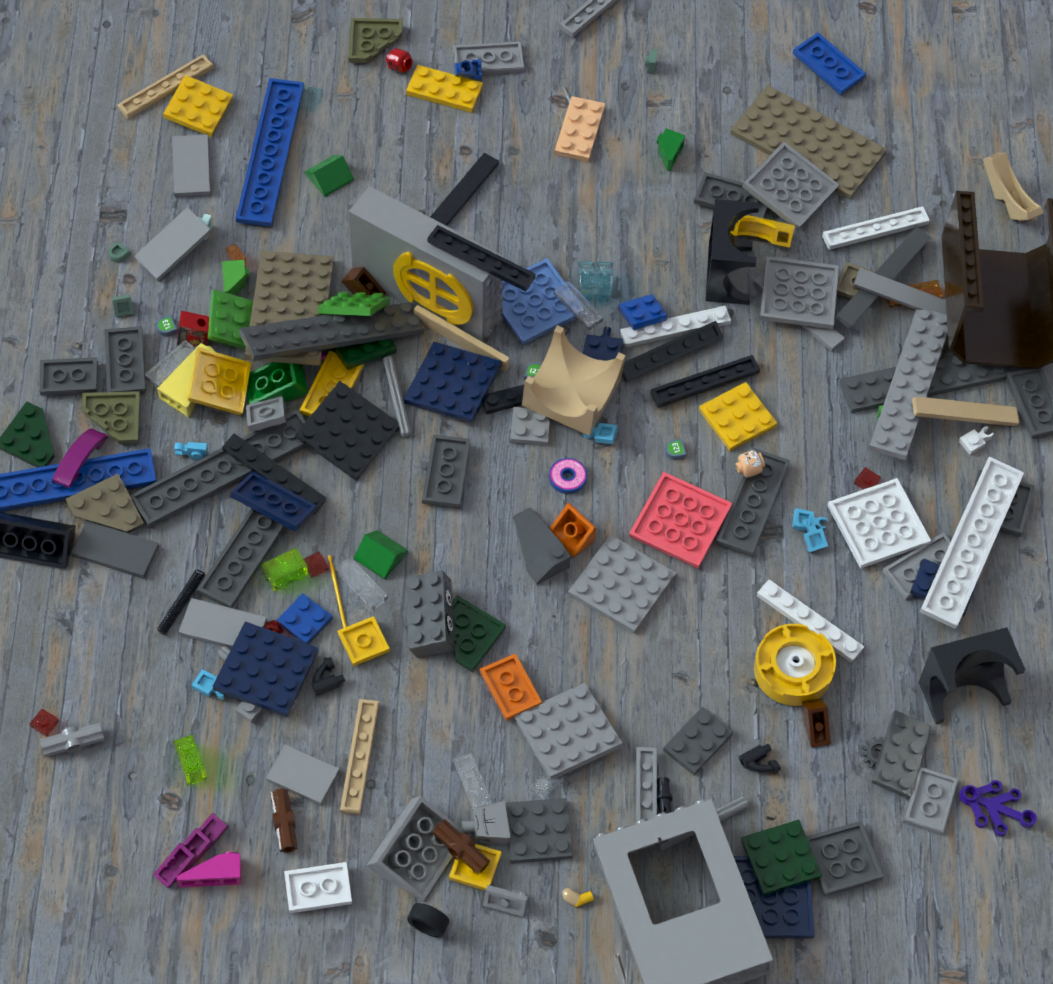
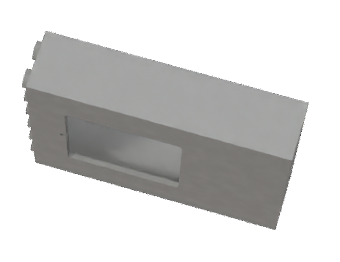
[593,799,773,984]

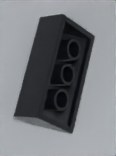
[0,512,76,569]

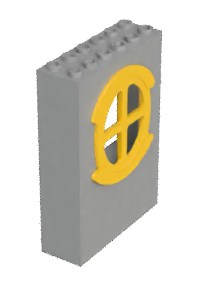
[349,186,504,343]

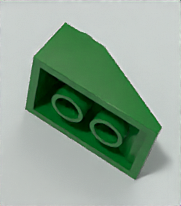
[246,362,308,405]

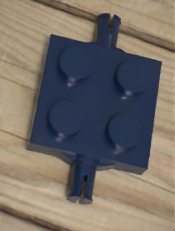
[583,326,623,361]

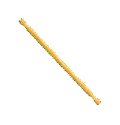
[328,555,347,628]

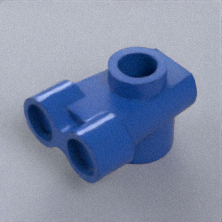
[454,59,482,80]

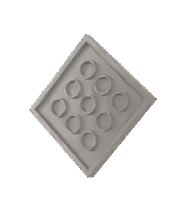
[742,142,839,230]
[760,256,839,329]
[568,535,676,634]
[514,683,623,781]

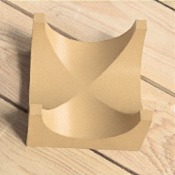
[522,325,626,436]

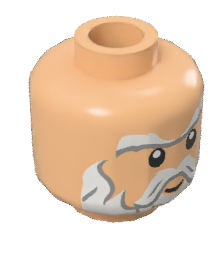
[735,450,765,478]

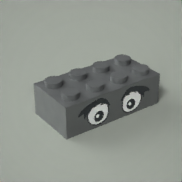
[406,570,455,658]

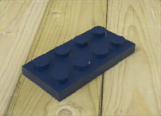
[230,471,317,532]

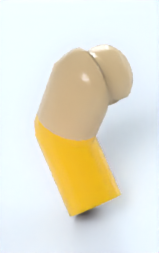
[562,888,594,907]

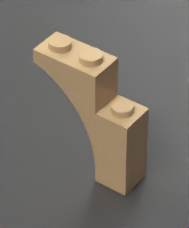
[983,153,1043,222]

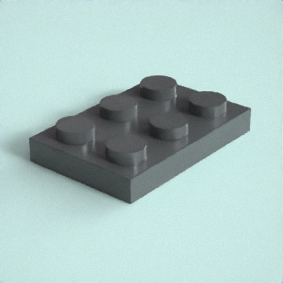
[40,357,98,396]
[663,707,733,776]

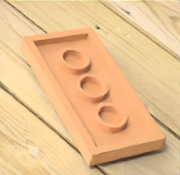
[554,96,605,162]

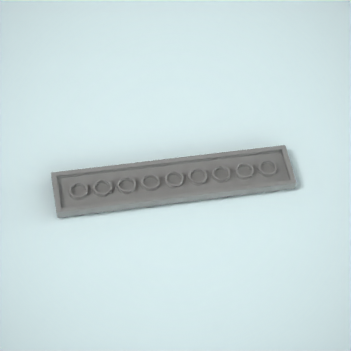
[869,309,948,460]

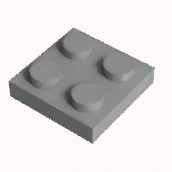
[246,396,286,432]
[510,407,550,446]

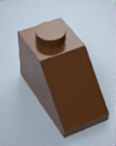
[341,267,386,296]
[802,699,831,747]

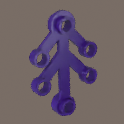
[959,780,1037,837]

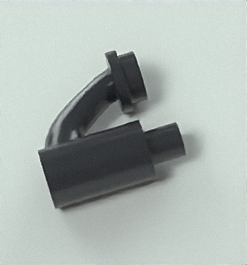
[311,657,345,696]
[739,744,781,775]

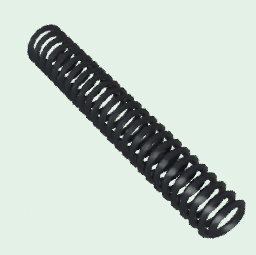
[157,570,205,635]

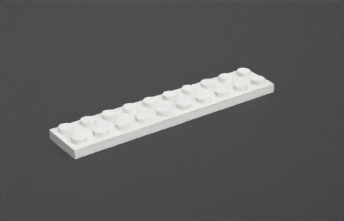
[919,457,1024,629]

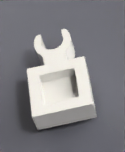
[958,426,994,455]

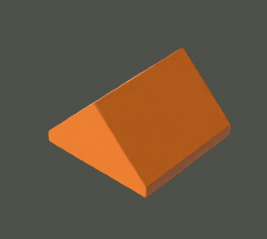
[549,502,596,557]

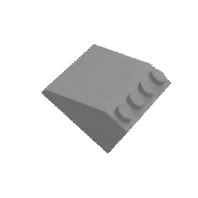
[367,796,462,901]

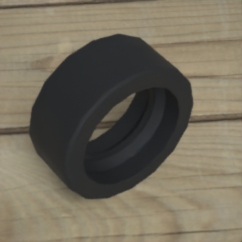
[407,903,450,938]

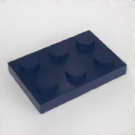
[910,558,977,617]

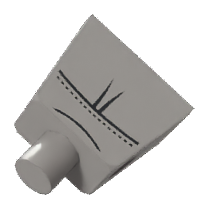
[461,801,510,846]

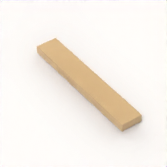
[117,54,214,119]
[414,305,509,372]
[912,396,1019,426]
[340,699,379,815]

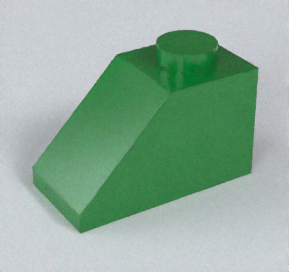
[656,128,685,171]

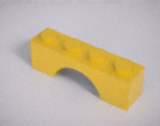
[731,215,795,248]

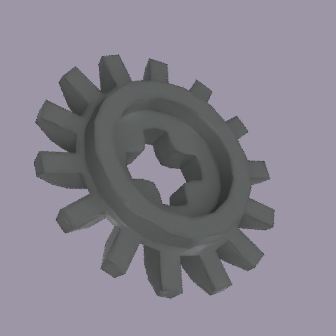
[861,737,883,768]

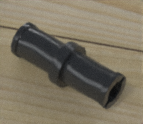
[657,777,673,814]

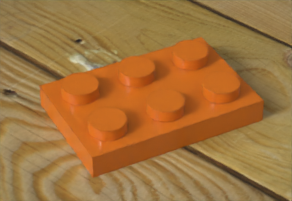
[480,653,542,721]

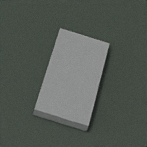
[453,42,525,75]
[172,134,210,197]
[134,207,212,281]
[882,532,951,601]
[179,598,267,648]

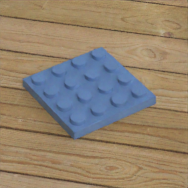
[502,258,586,345]

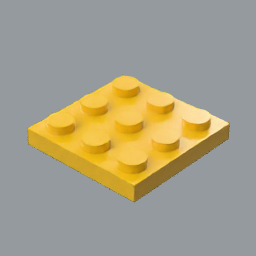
[163,75,233,137]
[187,347,251,416]
[699,382,777,451]

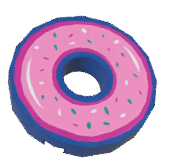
[549,458,587,494]

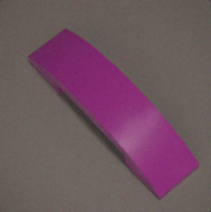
[52,428,108,488]

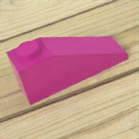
[177,852,242,888]

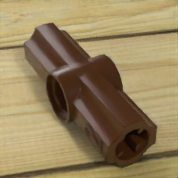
[270,788,298,853]
[432,819,490,875]

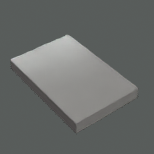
[266,744,340,805]
[903,767,959,835]

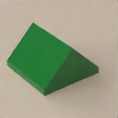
[304,155,354,197]
[354,530,408,579]

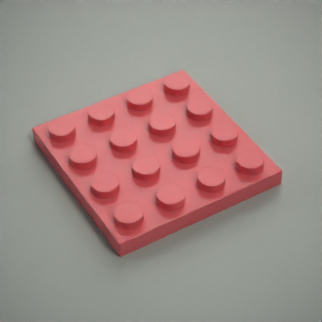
[629,471,733,569]

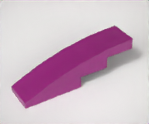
[153,813,229,889]

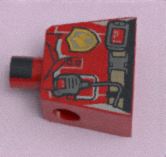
[177,311,209,346]

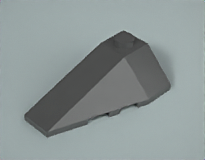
[513,507,571,585]

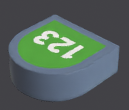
[156,315,178,336]
[524,362,541,380]
[665,438,687,460]

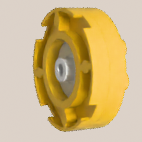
[754,624,836,706]

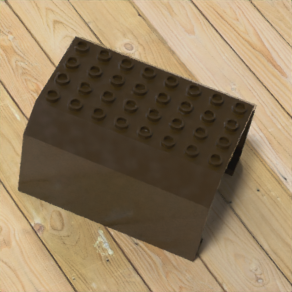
[941,190,1053,369]

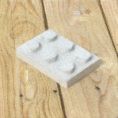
[284,862,352,913]

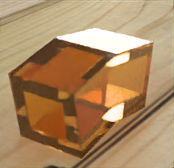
[225,244,246,265]

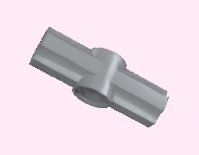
[40,723,105,757]

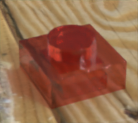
[854,467,881,490]
[302,551,329,578]
[29,708,59,737]

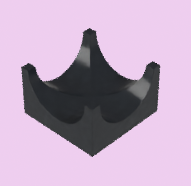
[705,199,759,305]
[918,627,1025,724]

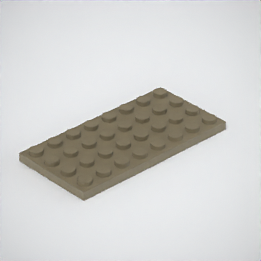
[730,85,887,200]
[245,251,334,366]

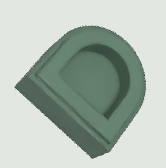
[108,241,131,263]

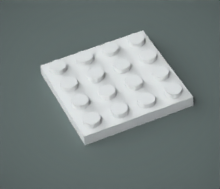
[827,478,931,569]

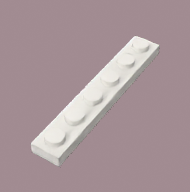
[822,206,930,250]
[620,306,731,348]
[757,580,864,663]

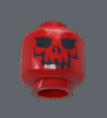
[386,48,413,73]

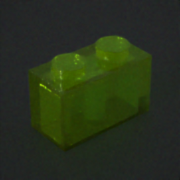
[261,548,308,591]
[173,734,207,786]

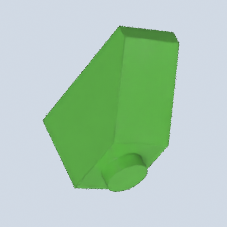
[222,260,249,295]

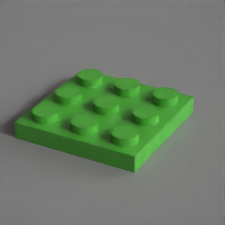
[208,289,253,350]
[318,292,390,316]

